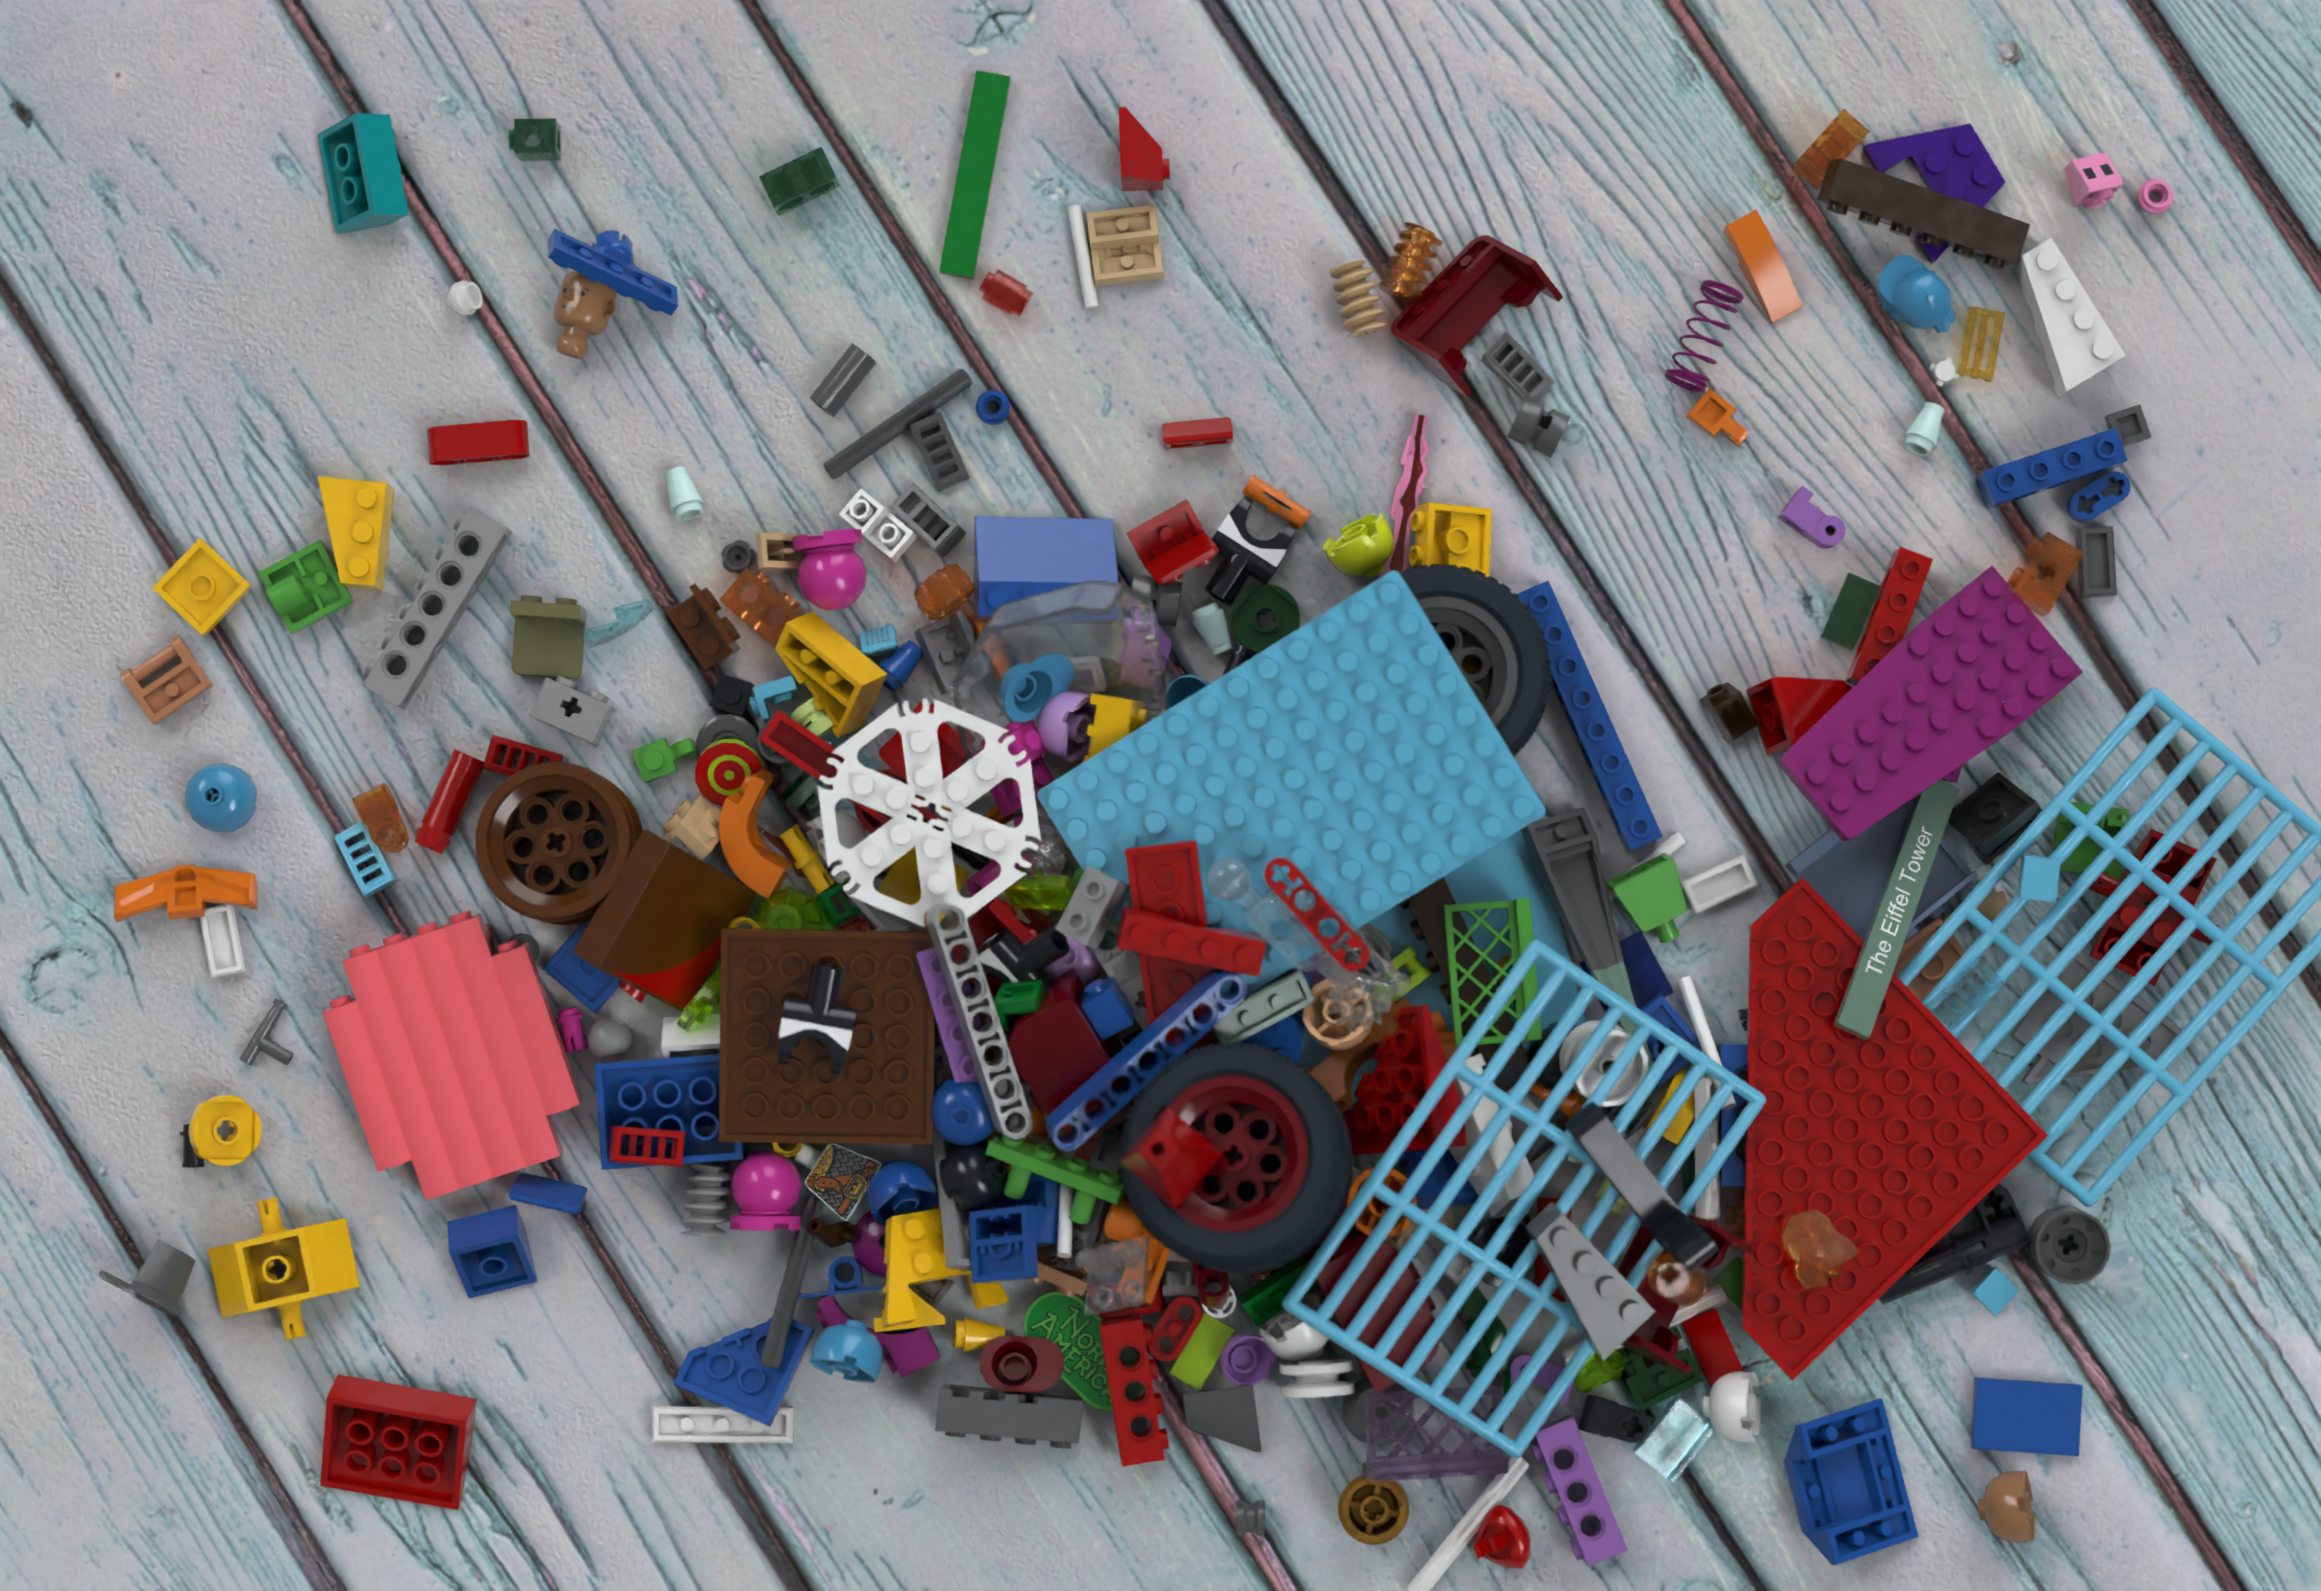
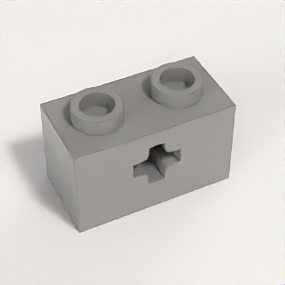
[529,675,615,746]
[1055,866,1130,948]

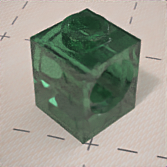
[508,118,561,161]

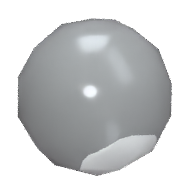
[588,1017,632,1058]

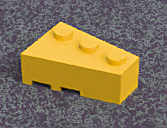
[317,476,395,592]
[775,611,888,738]
[1084,693,1148,762]

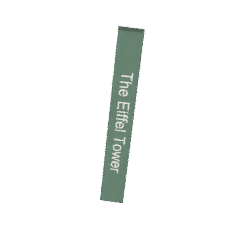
[1834,780,1960,1040]

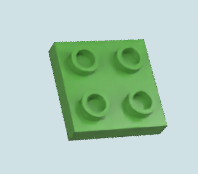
[258,540,354,635]

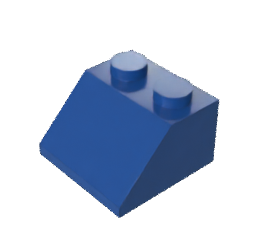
[447,1205,537,1298]

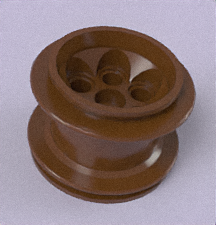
[475,762,643,925]

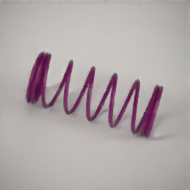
[1664,280,1744,392]

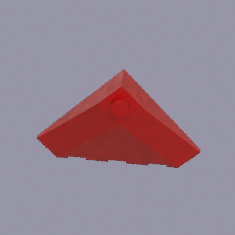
[1343,1005,1467,1155]

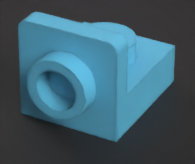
[749,675,799,723]

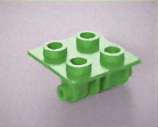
[2053,802,2130,879]

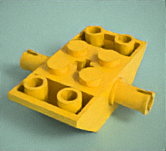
[208,1197,361,1340]

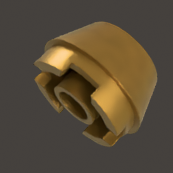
[1338,1473,1409,1545]

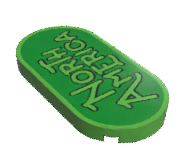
[1023,1291,1143,1411]

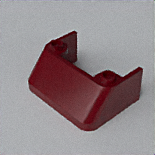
[1391,235,1563,397]
[1617,1214,1753,1374]

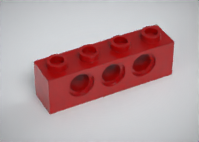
[1845,547,1933,685]
[1098,1315,1170,1467]

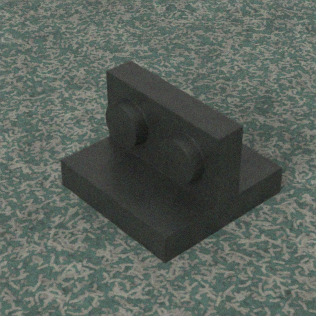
[1948,772,2042,866]

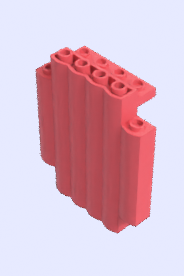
[323,910,582,1200]

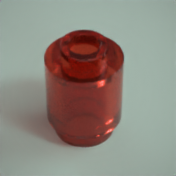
[979,269,1033,317]

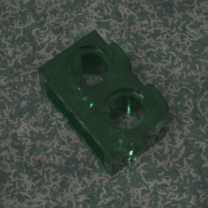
[759,147,840,216]

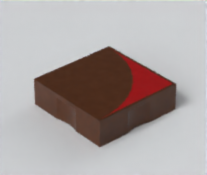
[572,828,757,1014]

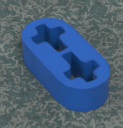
[2067,471,2131,523]

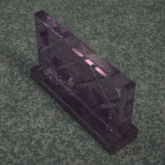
[1362,1385,1508,1482]

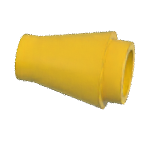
[953,1317,1005,1352]

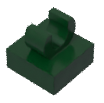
[780,770,820,813]

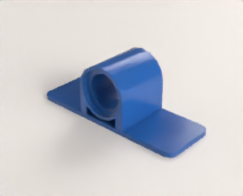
[797,1255,885,1298]

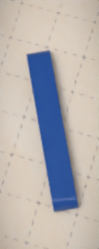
[1045,968,1246,1151]

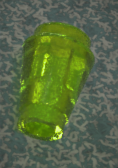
[1574,1349,1625,1393]

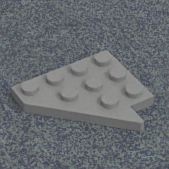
[2010,953,2183,1084]

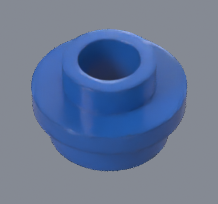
[976,390,1010,425]

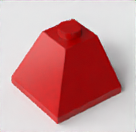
[1119,107,1170,192]

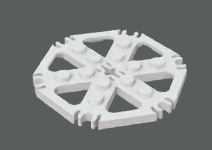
[817,698,1041,928]

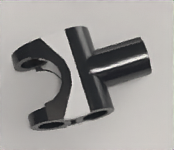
[1204,495,1297,606]
[977,926,1069,992]
[778,962,857,1075]

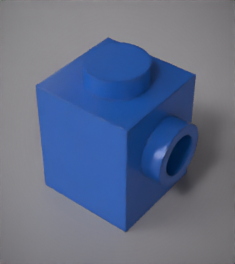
[1081,976,1135,1040]

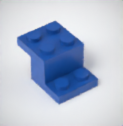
[969,1174,1059,1284]

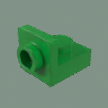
[993,980,1045,1031]

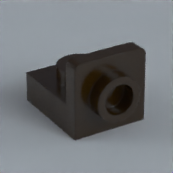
[1699,682,1758,743]

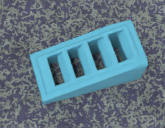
[334,819,399,897]

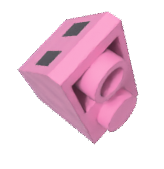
[2065,152,2123,210]

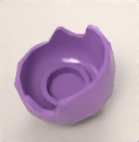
[1220,1332,1276,1386]

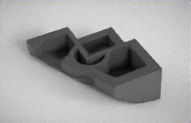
[1183,1385,1262,1452]

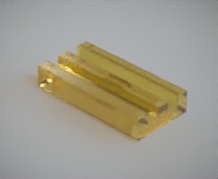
[1957,306,2005,382]

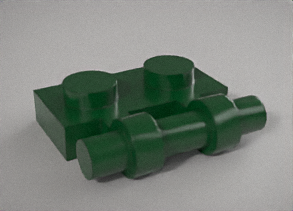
[1613,1325,1704,1411]

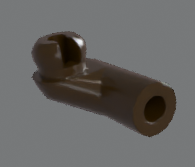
[807,1218,859,1248]

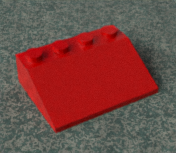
[320,1374,477,1510]

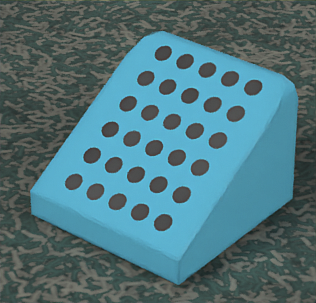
[860,625,899,658]

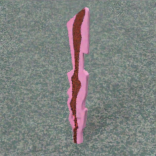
[1378,414,1429,579]

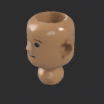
[554,271,617,359]

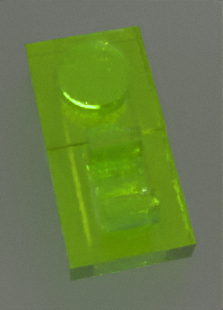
[1004,868,1075,910]
[677,965,721,1032]

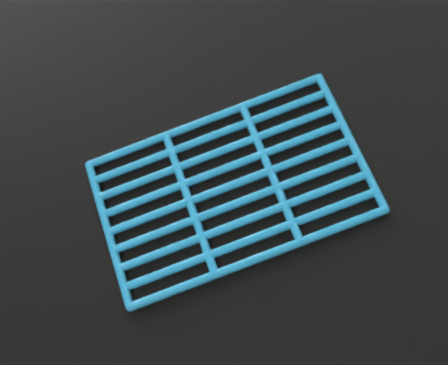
[1897,688,2321,1207]
[1282,940,1766,1458]

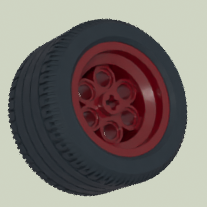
[1120,1042,1353,1274]

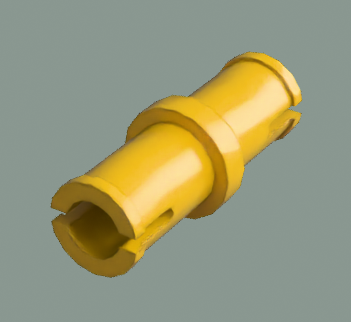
[779,824,836,894]

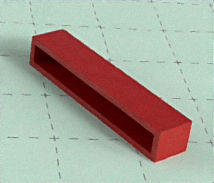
[759,710,944,832]

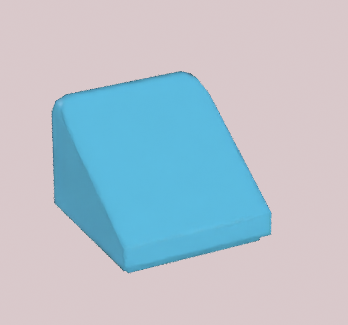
[1968,1266,2019,1317]

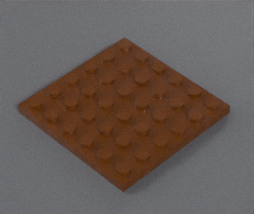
[719,928,935,1145]

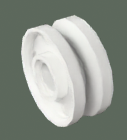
[1279,1359,1355,1398]

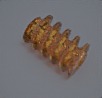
[1378,222,1443,301]
[1648,1254,1707,1307]

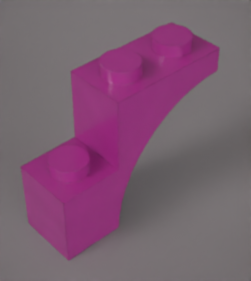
[815,1295,942,1378]

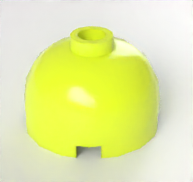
[1323,513,1394,578]

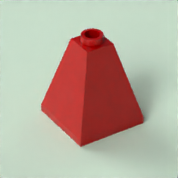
[1746,676,1852,756]
[1120,1106,1223,1210]

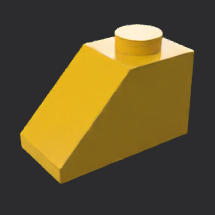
[1643,1069,1695,1145]

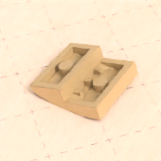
[1086,205,1164,287]

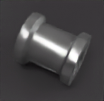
[909,1279,954,1307]

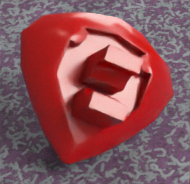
[1472,1505,1531,1569]

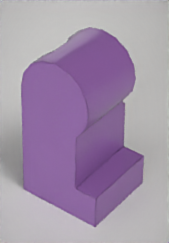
[1777,486,1846,549]
[1509,1353,1576,1406]

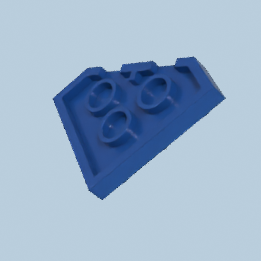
[674,1318,815,1427]

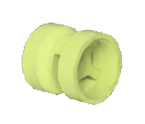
[790,697,834,738]

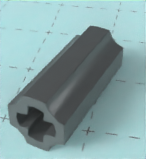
[810,344,876,417]

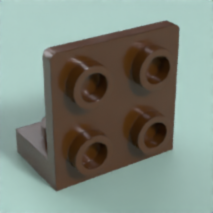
[667,584,741,672]

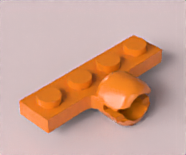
[1104,1198,1171,1306]

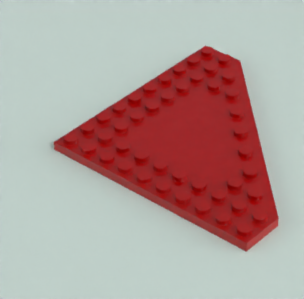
[1741,877,2048,1380]

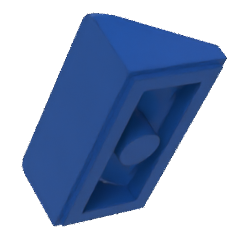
[509,1173,587,1215]

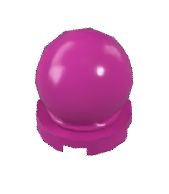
[792,529,867,611]
[730,1150,802,1231]

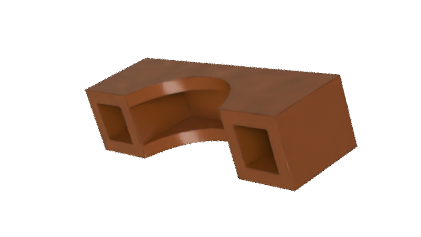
[1306,997,1412,1113]

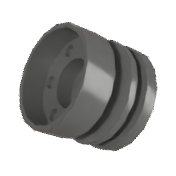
[2028,1205,2111,1285]

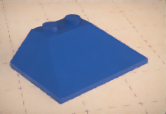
[1784,1398,1918,1565]

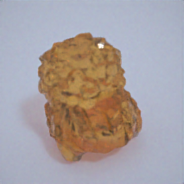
[1782,1210,1858,1288]

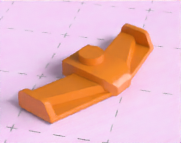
[114,864,258,923]

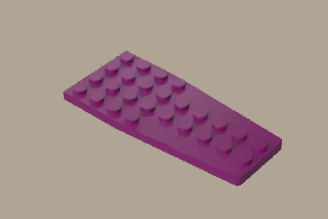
[1778,566,2083,842]

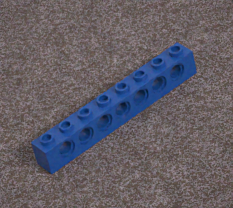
[1517,580,1663,853]

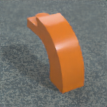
[719,769,794,899]

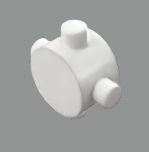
[1929,357,1959,387]

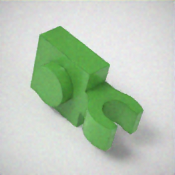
[632,738,696,784]

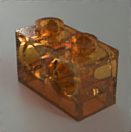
[1791,109,1870,191]
[719,568,802,647]

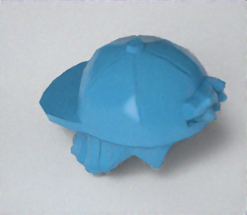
[1878,255,1955,333]

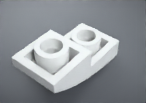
[838,489,918,563]

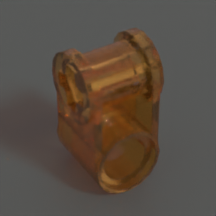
[352,783,409,853]

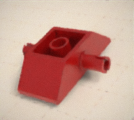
[2088,829,2220,986]

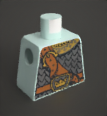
[795,1143,884,1221]

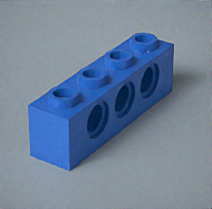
[1976,428,2128,510]
[1717,1044,1747,1186]

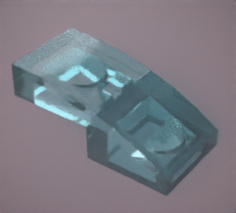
[583,599,653,647]

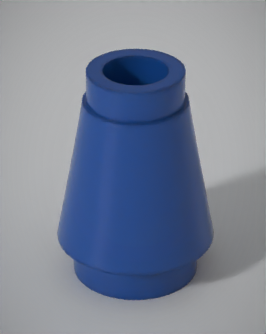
[877,640,924,692]

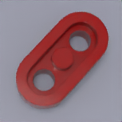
[1148,1296,1202,1362]

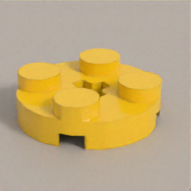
[189,1095,262,1166]

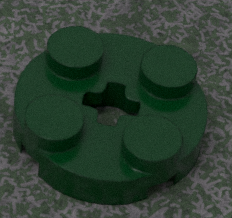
[1231,585,1300,654]

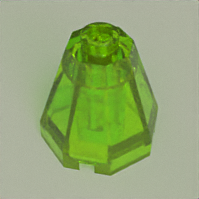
[752,887,828,930]

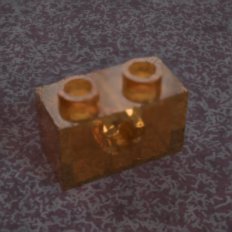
[2007,532,2084,617]

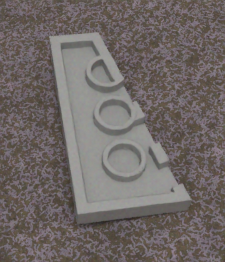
[933,1130,982,1271]

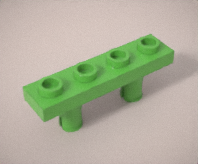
[986,1133,1127,1224]

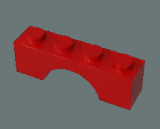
[1115,906,1267,977]

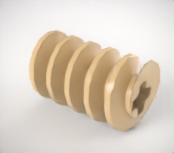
[1329,260,1387,338]

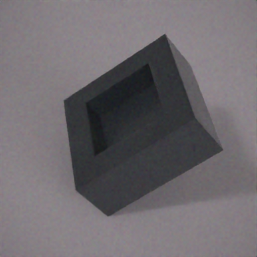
[709,673,754,717]

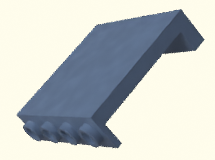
[1784,799,1979,942]

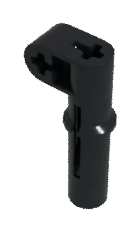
[1879,1184,2031,1305]

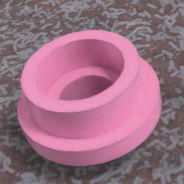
[2137,179,2173,214]

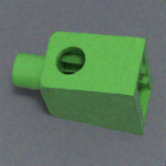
[1606,853,1687,943]

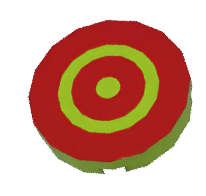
[695,739,765,807]

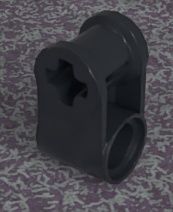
[1578,1394,1649,1443]

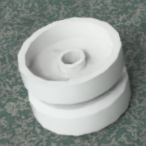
[1559,1020,1649,1107]

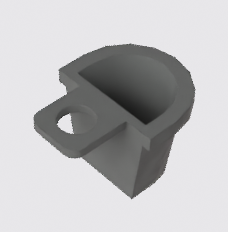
[99,1239,195,1317]

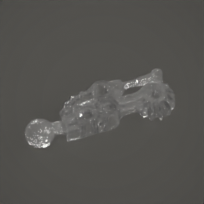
[1206,856,1411,1032]

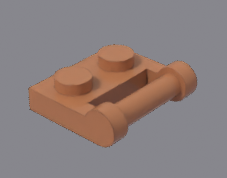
[120,634,214,725]

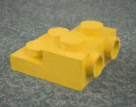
[1409,502,1492,578]

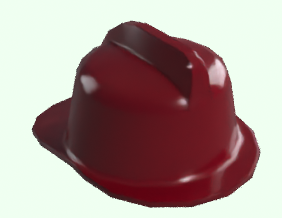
[979,1336,1064,1393]

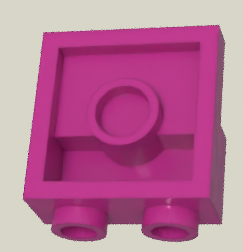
[971,719,1054,817]

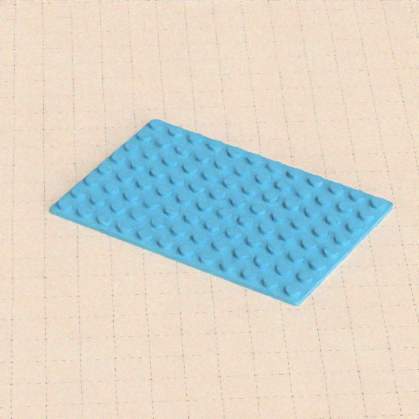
[1037,570,1546,997]

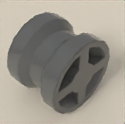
[1236,1500,1265,1536]

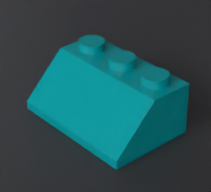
[317,113,409,234]

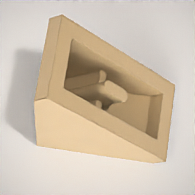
[756,532,814,574]

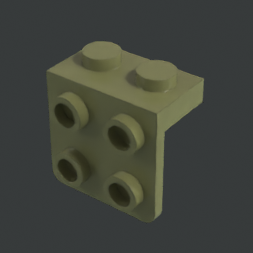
[510,595,587,679]

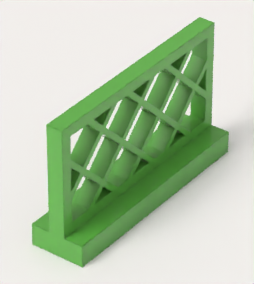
[1443,898,1542,1047]

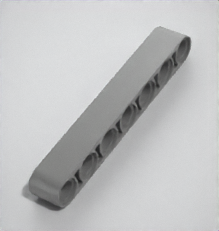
[926,902,1032,1139]

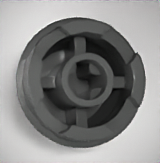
[1343,1377,1414,1446]

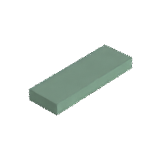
[1210,969,1316,1044]

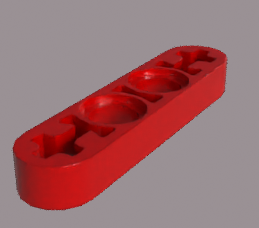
[1264,857,1370,972]

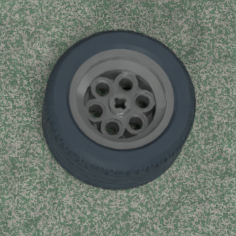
[1400,564,1551,757]

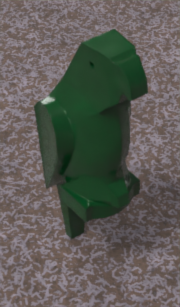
[1461,1286,1512,1415]

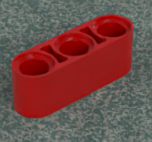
[427,420,530,466]

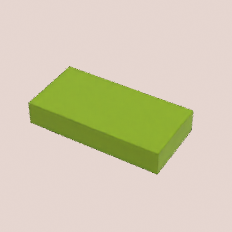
[1169,1312,1235,1391]

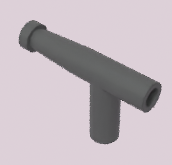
[239,998,294,1066]

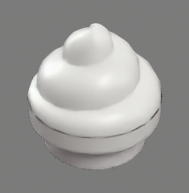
[446,280,483,316]

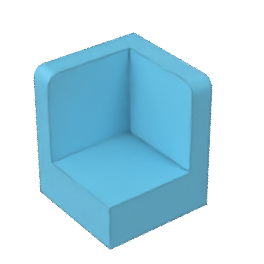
[2017,854,2061,902]

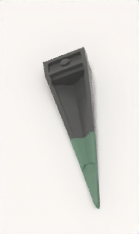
[1521,807,1653,1069]

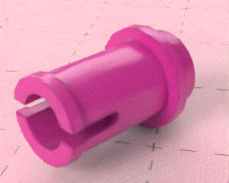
[556,1007,588,1053]

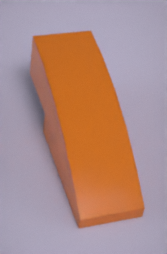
[1723,209,1803,324]

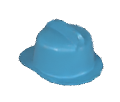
[998,652,1075,723]

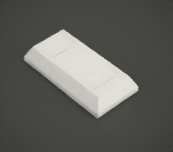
[1680,854,1759,914]
[200,904,246,978]

